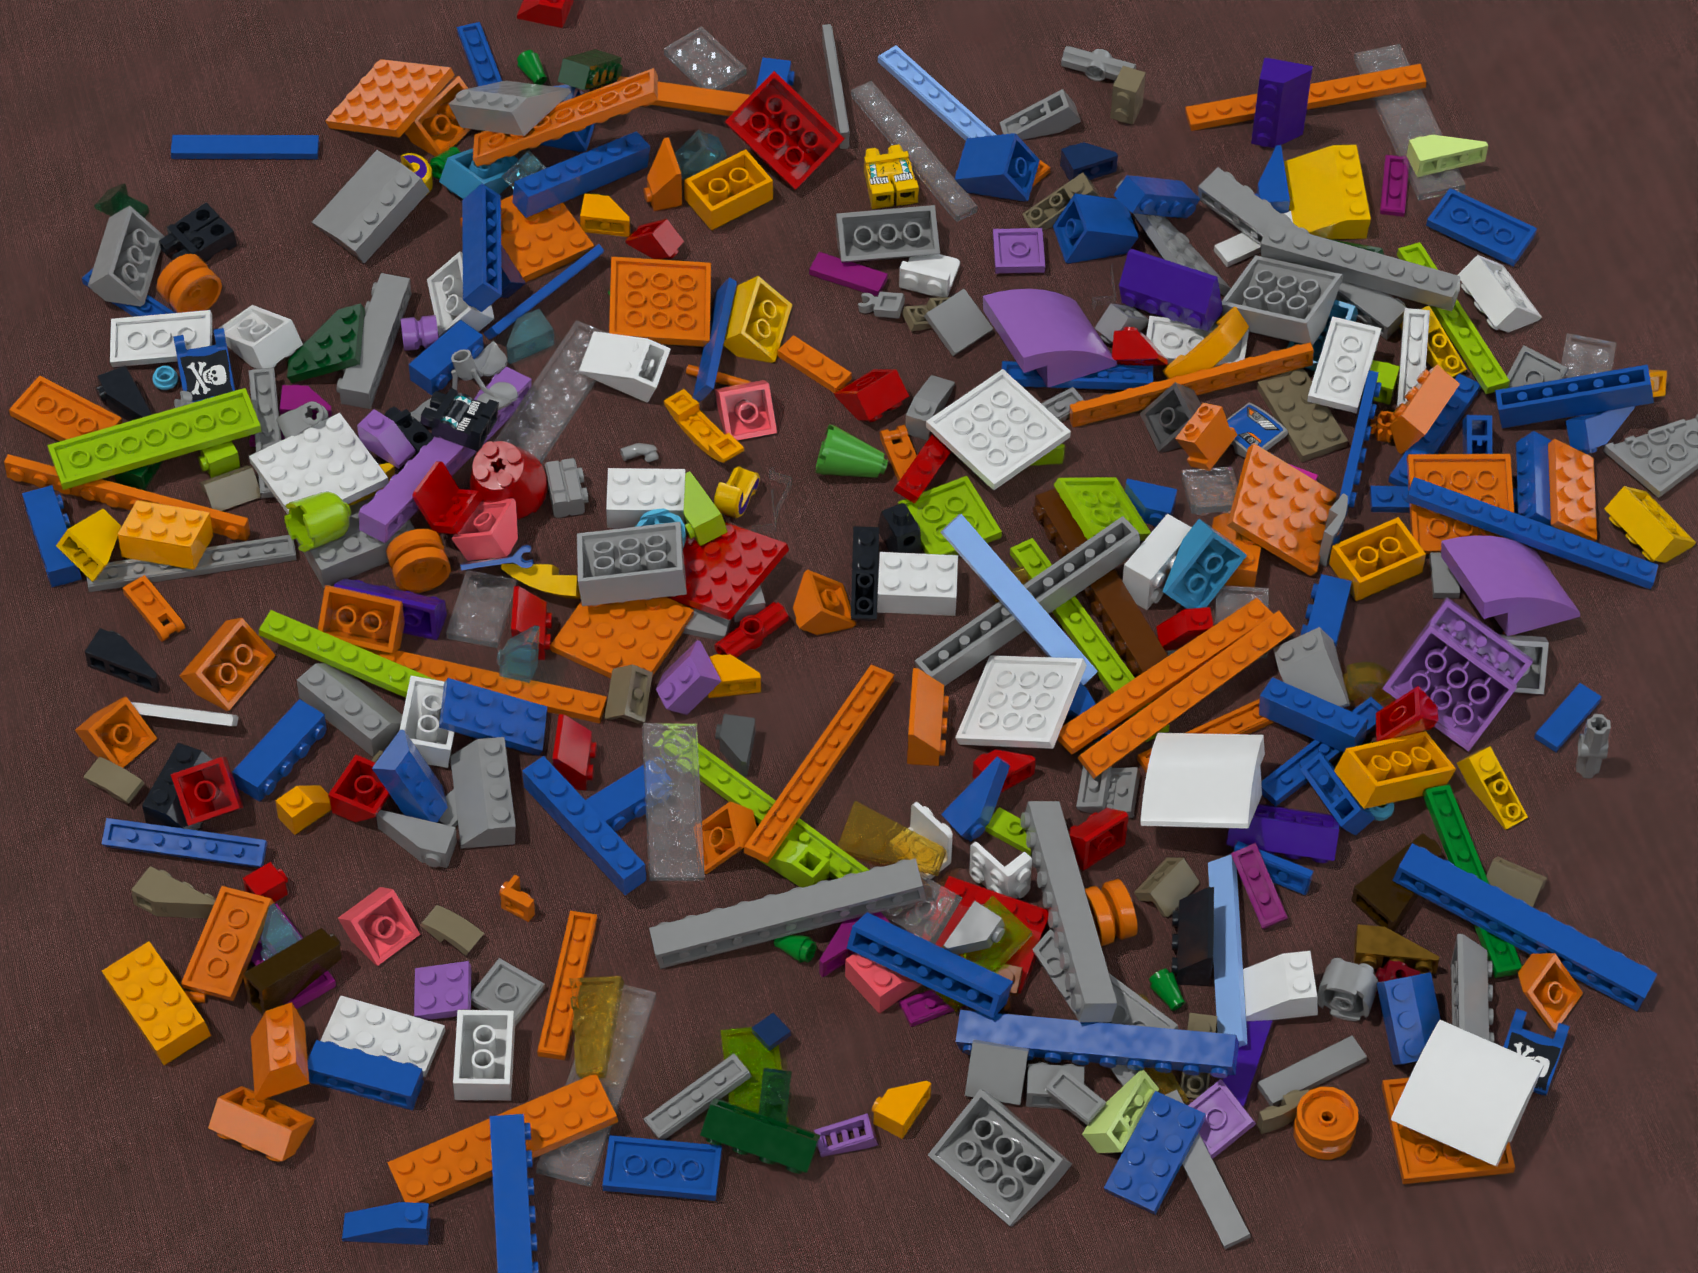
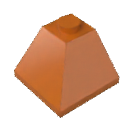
[644,137,682,211]
[793,570,856,635]
[75,697,157,768]
[693,801,757,874]
[1518,953,1583,1032]

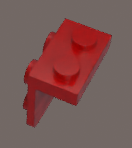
[412,461,483,534]

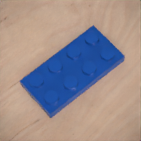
[1426,188,1537,267]
[439,678,547,756]
[1104,1091,1206,1215]
[602,1135,722,1201]

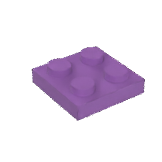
[993,228,1045,273]
[414,961,471,1020]
[1188,1079,1256,1159]

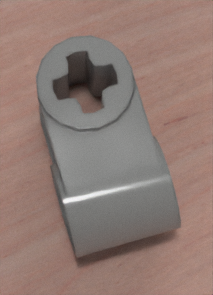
[276,401,328,439]

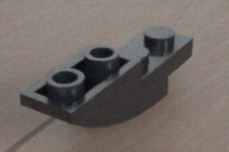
[851,526,879,621]

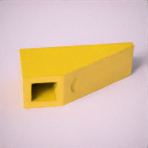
[1399,305,1467,377]
[1457,746,1528,830]

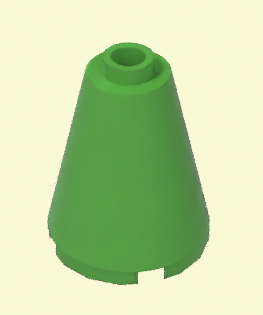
[815,424,888,478]

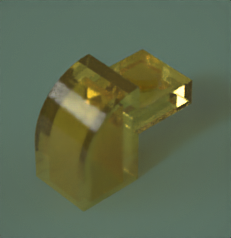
[1342,662,1392,703]

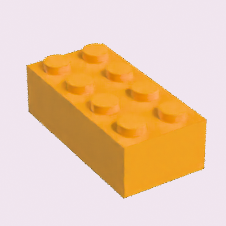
[1334,731,1456,809]
[102,941,211,1066]

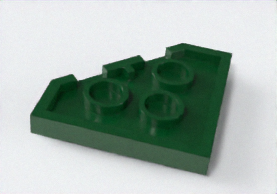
[287,303,365,383]

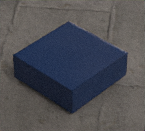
[752,1013,791,1051]

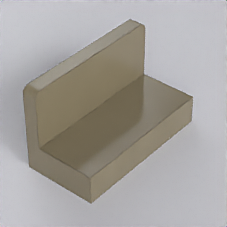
[199,465,261,511]
[605,664,653,724]
[1486,856,1547,907]
[1134,857,1199,917]

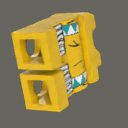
[864,144,919,209]

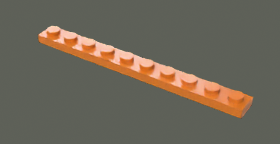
[1185,64,1427,131]
[1070,343,1314,428]
[4,454,250,541]
[1057,598,1273,755]
[1078,610,1295,779]
[355,645,607,724]
[744,664,894,864]

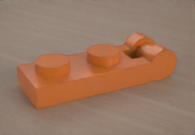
[879,425,917,482]
[122,575,185,642]

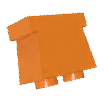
[1175,403,1237,471]

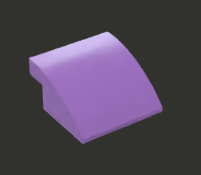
[983,289,1117,387]
[1441,536,1580,636]
[1382,597,1533,752]

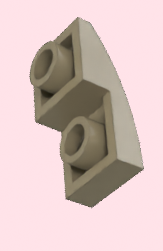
[902,297,950,331]
[84,756,145,804]
[420,905,484,956]
[1257,1089,1310,1134]

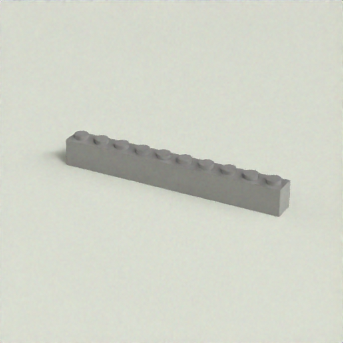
[1198,167,1406,340]
[915,516,1140,686]
[1021,801,1117,1022]
[649,858,926,969]

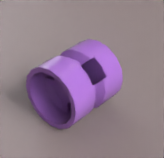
[401,315,439,351]

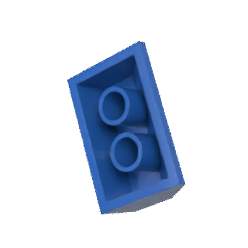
[372,730,448,823]
[1377,972,1441,1065]

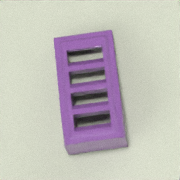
[814,1113,878,1157]

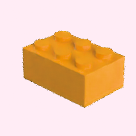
[684,149,773,231]
[118,500,213,570]
[1329,517,1426,601]

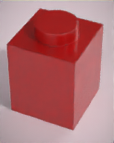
[243,862,288,903]

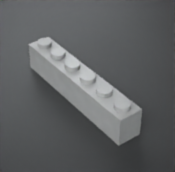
[336,273,411,409]

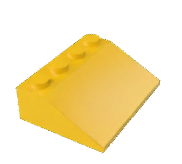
[1284,145,1371,239]

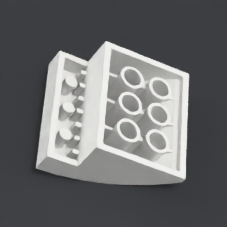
[1141,733,1265,828]
[1391,1020,1544,1167]

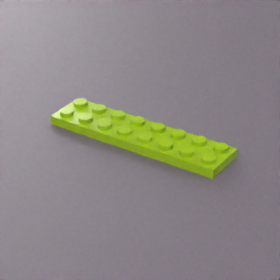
[47,388,262,490]

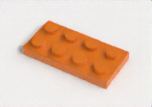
[9,375,123,441]
[1548,439,1597,542]
[181,886,274,1001]

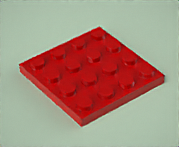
[667,522,789,620]

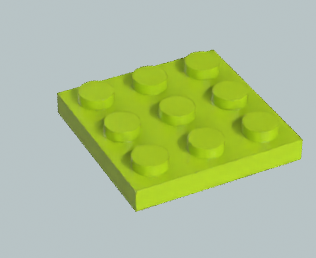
[898,476,1002,555]
[1054,477,1151,541]

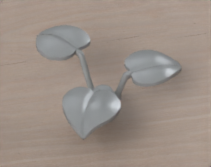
[410,341,518,422]

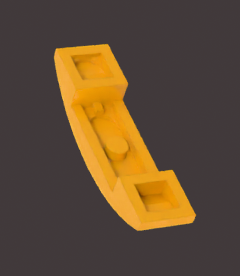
[1162,307,1249,379]
[664,389,744,463]

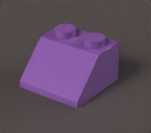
[656,640,721,715]

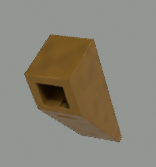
[1354,924,1439,974]

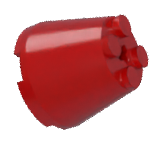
[470,441,548,520]

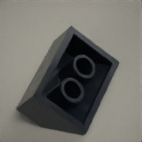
[142,743,212,831]
[1171,887,1214,986]

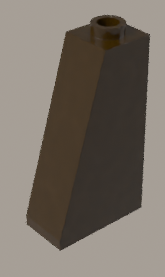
[1351,833,1442,932]
[243,928,342,1016]

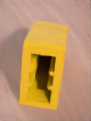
[56,509,121,582]

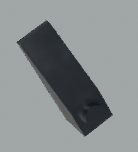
[96,365,152,421]
[85,628,160,693]

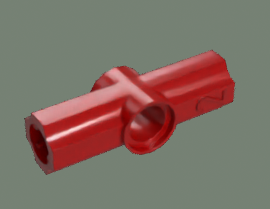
[714,602,789,658]

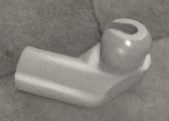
[620,443,659,462]

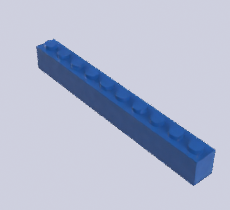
[1392,843,1657,1011]
[955,1010,1239,1078]

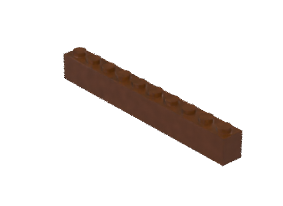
[1033,488,1169,702]

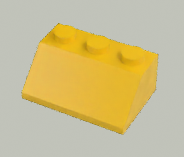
[724,276,792,363]
[1604,486,1696,563]

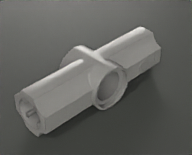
[1061,46,1136,81]
[1576,714,1611,778]

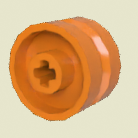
[156,254,222,313]
[386,529,451,593]
[1085,879,1138,947]
[1293,1087,1359,1160]

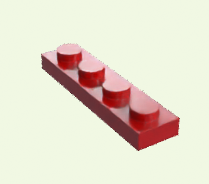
[893,434,952,504]

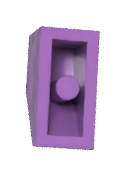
[357,409,415,469]

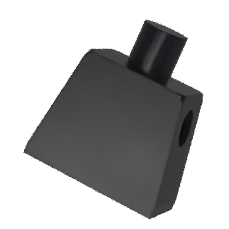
[878,503,922,554]

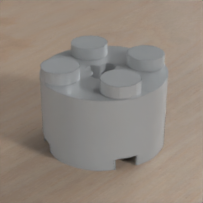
[1317,958,1378,1021]

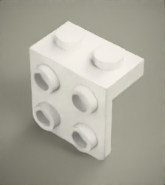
[899,254,960,298]
[890,802,953,882]
[969,842,1032,899]

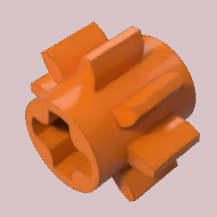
[1370,411,1395,443]

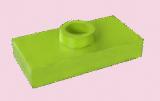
[985,807,1032,856]

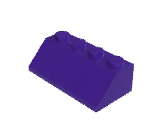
[1251,58,1313,148]
[1119,249,1223,331]
[334,579,447,640]
[1227,804,1339,863]

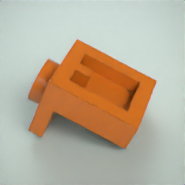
[499,875,535,922]

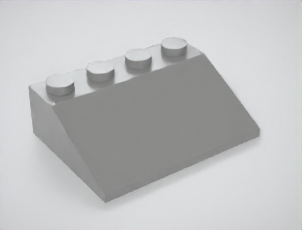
[449,81,571,136]
[312,150,429,264]
[1221,255,1343,345]
[296,496,415,588]
[577,522,687,606]
[928,1089,1072,1227]

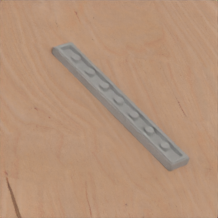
[87,535,297,592]

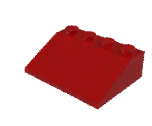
[724,71,845,190]
[924,876,1050,994]

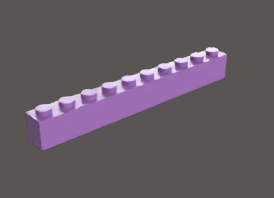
[358,367,532,543]

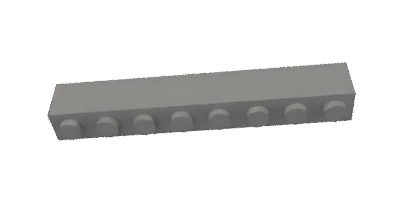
[1261,223,1460,311]

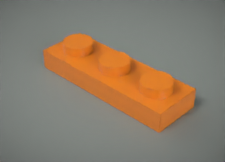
[777,335,852,393]

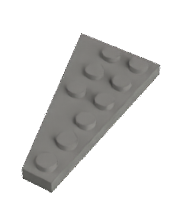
[1116,180,1231,296]
[1603,414,1698,498]
[1033,929,1179,1087]

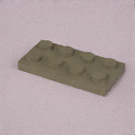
[1257,368,1348,462]

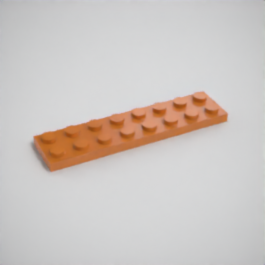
[473,68,658,167]
[387,1073,618,1203]

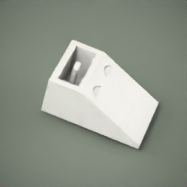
[578,331,670,403]

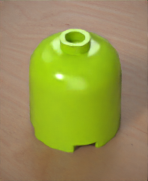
[284,491,351,552]

